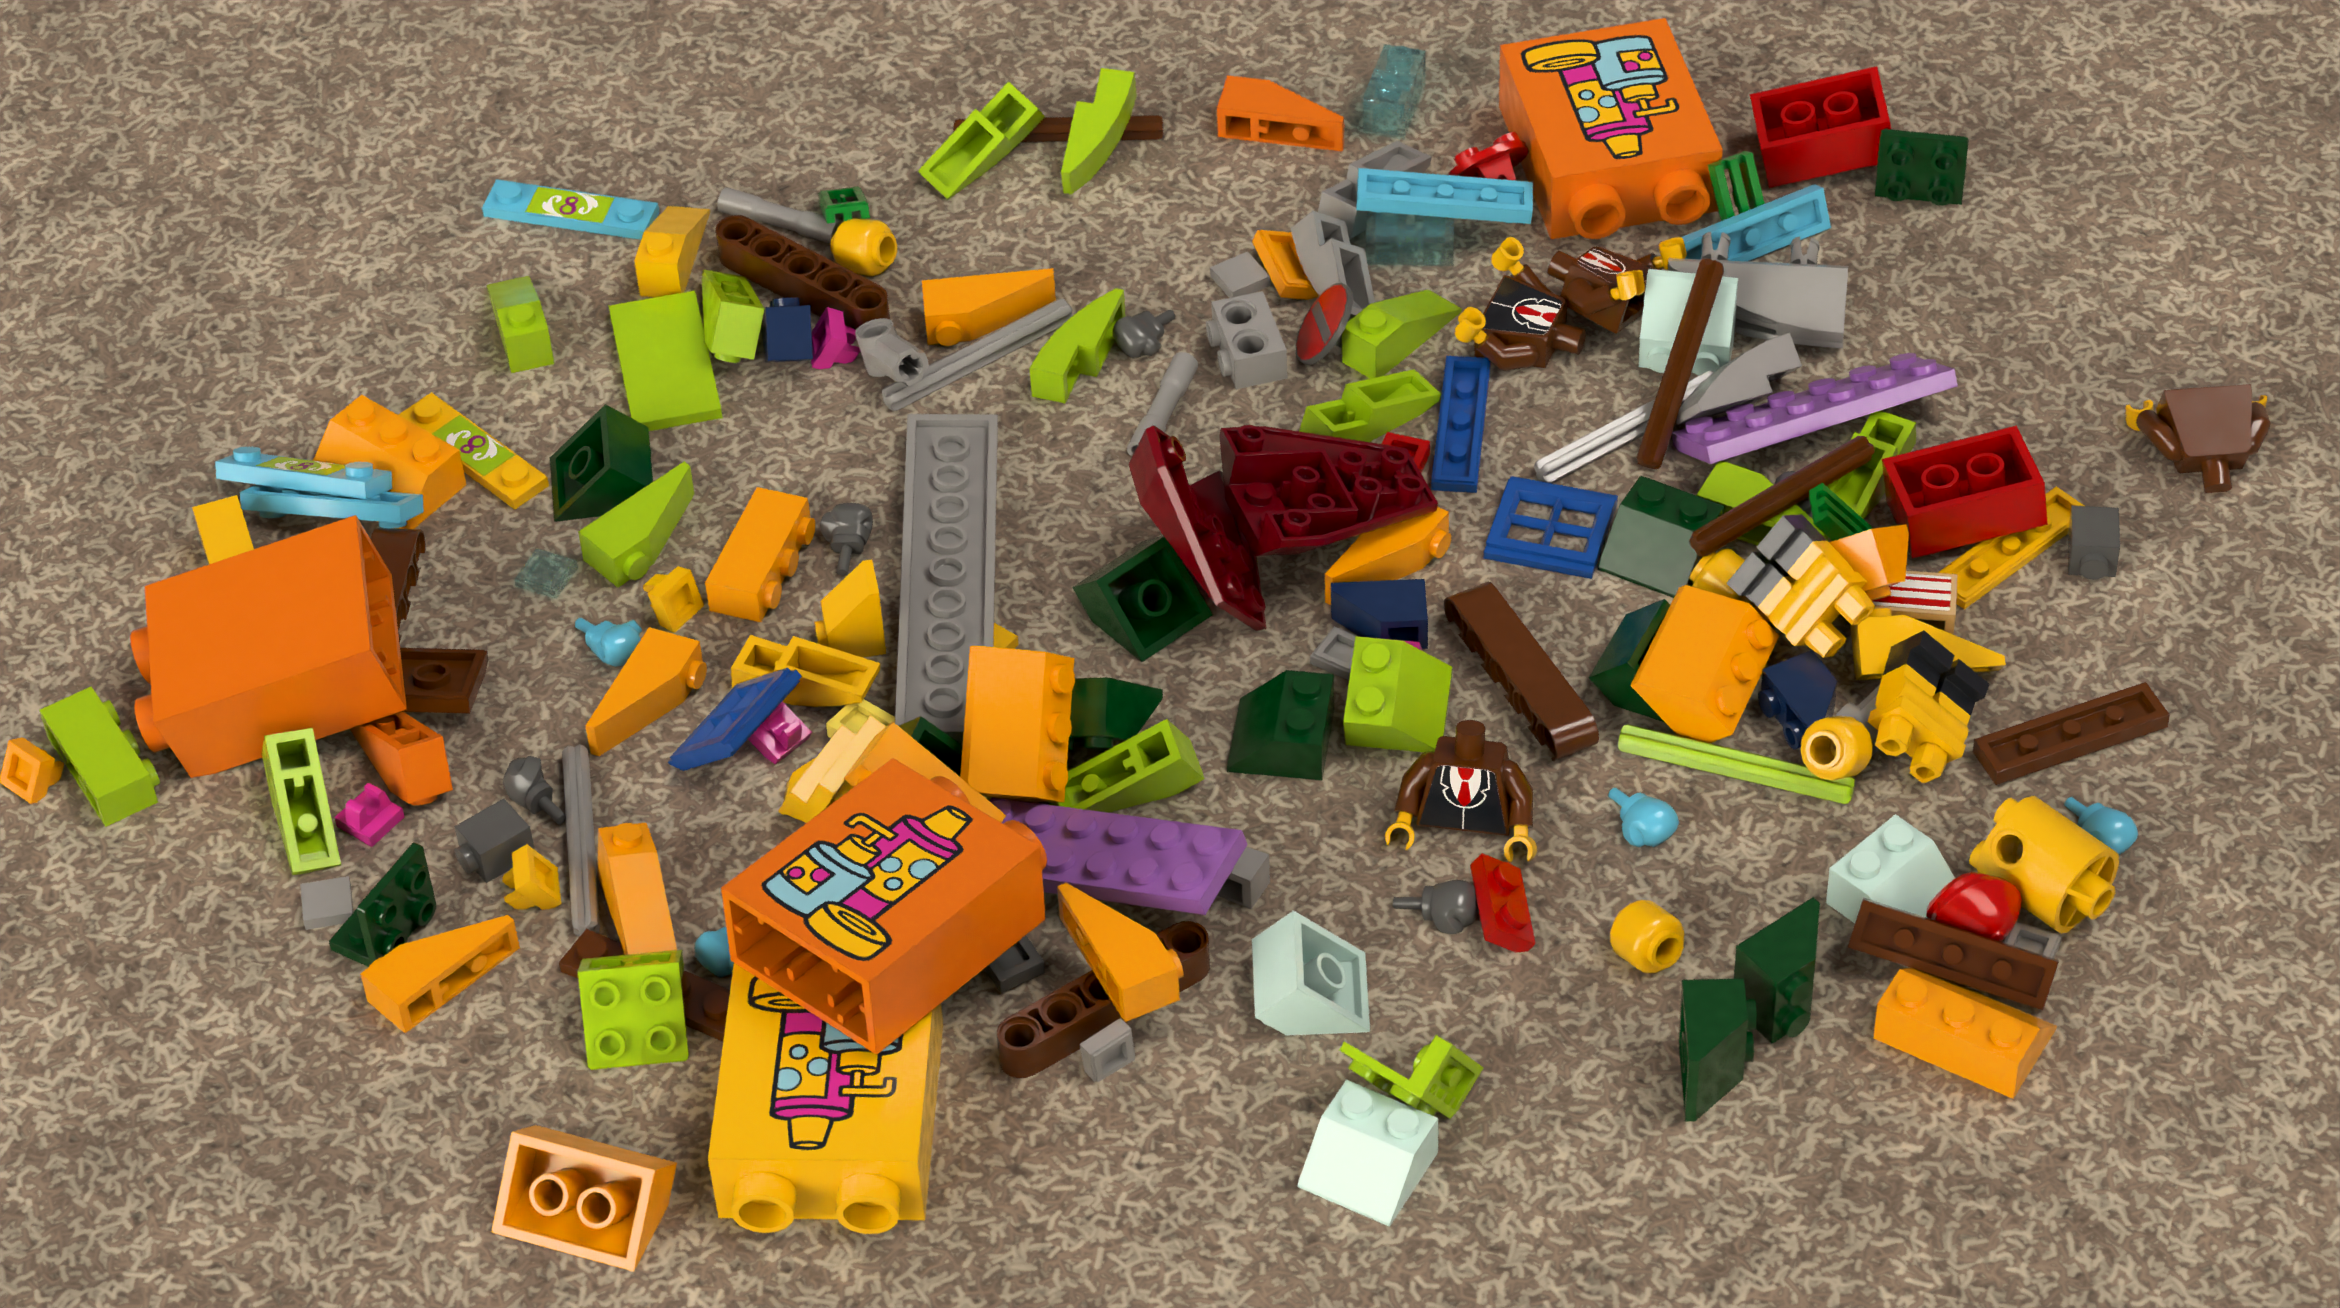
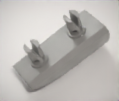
[1668,231,1848,348]

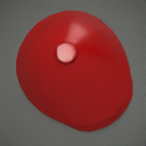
[1926,872,2022,942]

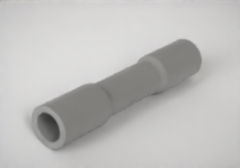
[717,187,842,244]
[1127,352,1198,456]

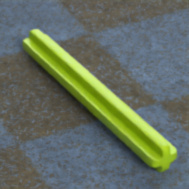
[1618,724,1855,804]

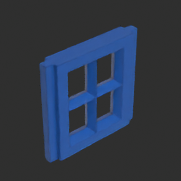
[1483,476,1618,579]
[668,667,802,771]

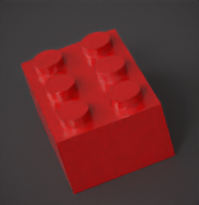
[1750,66,1892,188]
[1882,425,2048,558]

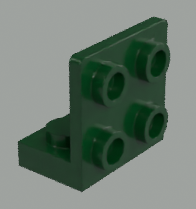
[1875,129,1969,206]
[329,842,436,967]

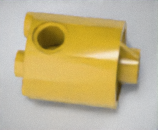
[1969,796,2119,934]

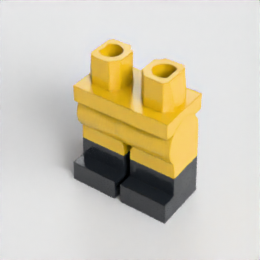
[1726,514,1875,658]
[1867,630,1989,783]

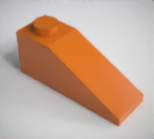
[1217,75,1344,152]
[350,712,453,805]

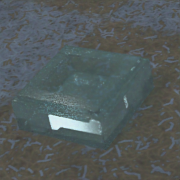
[514,548,578,599]

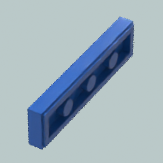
[1431,356,1491,493]

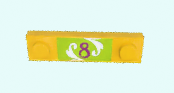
[398,392,549,510]

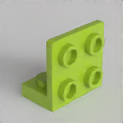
[578,950,689,1070]
[1339,1035,1484,1119]

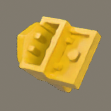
[778,715,886,823]

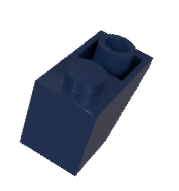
[761,298,813,362]
[1331,579,1428,649]
[1758,650,1837,750]

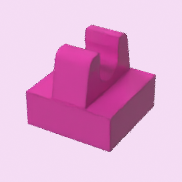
[811,307,860,369]
[748,701,812,765]
[334,783,405,847]

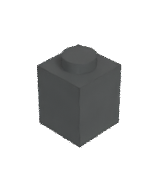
[2068,505,2120,580]
[454,799,535,883]

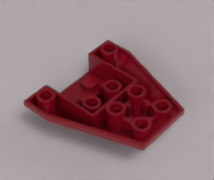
[1129,425,1267,631]
[1219,425,1438,556]

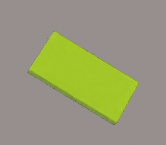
[609,290,723,431]

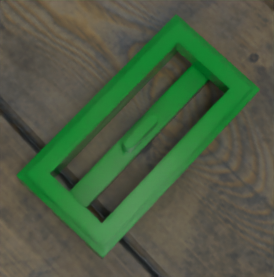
[1708,151,1765,221]
[818,186,870,224]
[1809,483,1874,541]

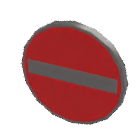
[1296,283,1353,365]

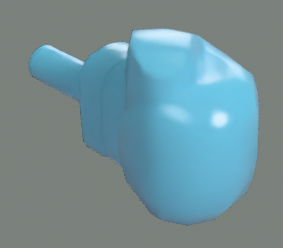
[575,618,642,667]
[1608,788,1679,847]
[2064,797,2138,855]
[694,927,734,978]

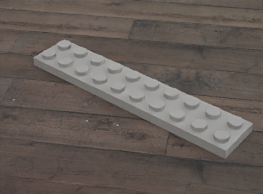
[895,414,998,745]

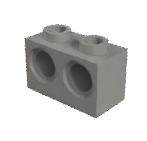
[1206,291,1287,389]

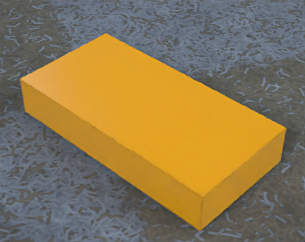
[1252,230,1319,300]

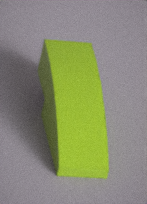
[1061,68,1137,194]
[918,81,1045,200]
[1029,288,1126,403]
[1299,369,1441,442]
[1827,411,1916,519]

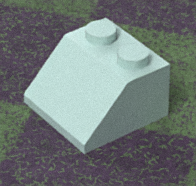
[1639,269,1738,376]
[1826,814,1955,923]
[1252,910,1370,1035]
[1298,1079,1438,1227]

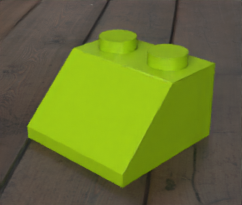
[1343,636,1453,752]

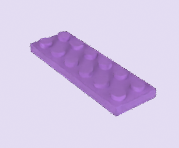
[1671,353,1958,464]
[989,798,1248,915]

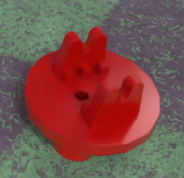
[1448,132,1528,181]

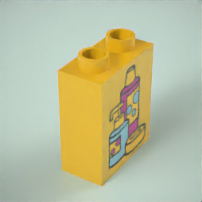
[708,963,943,1234]

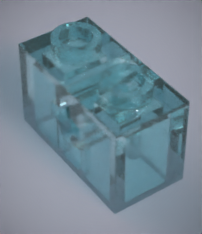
[1363,44,1426,140]
[1366,211,1455,266]

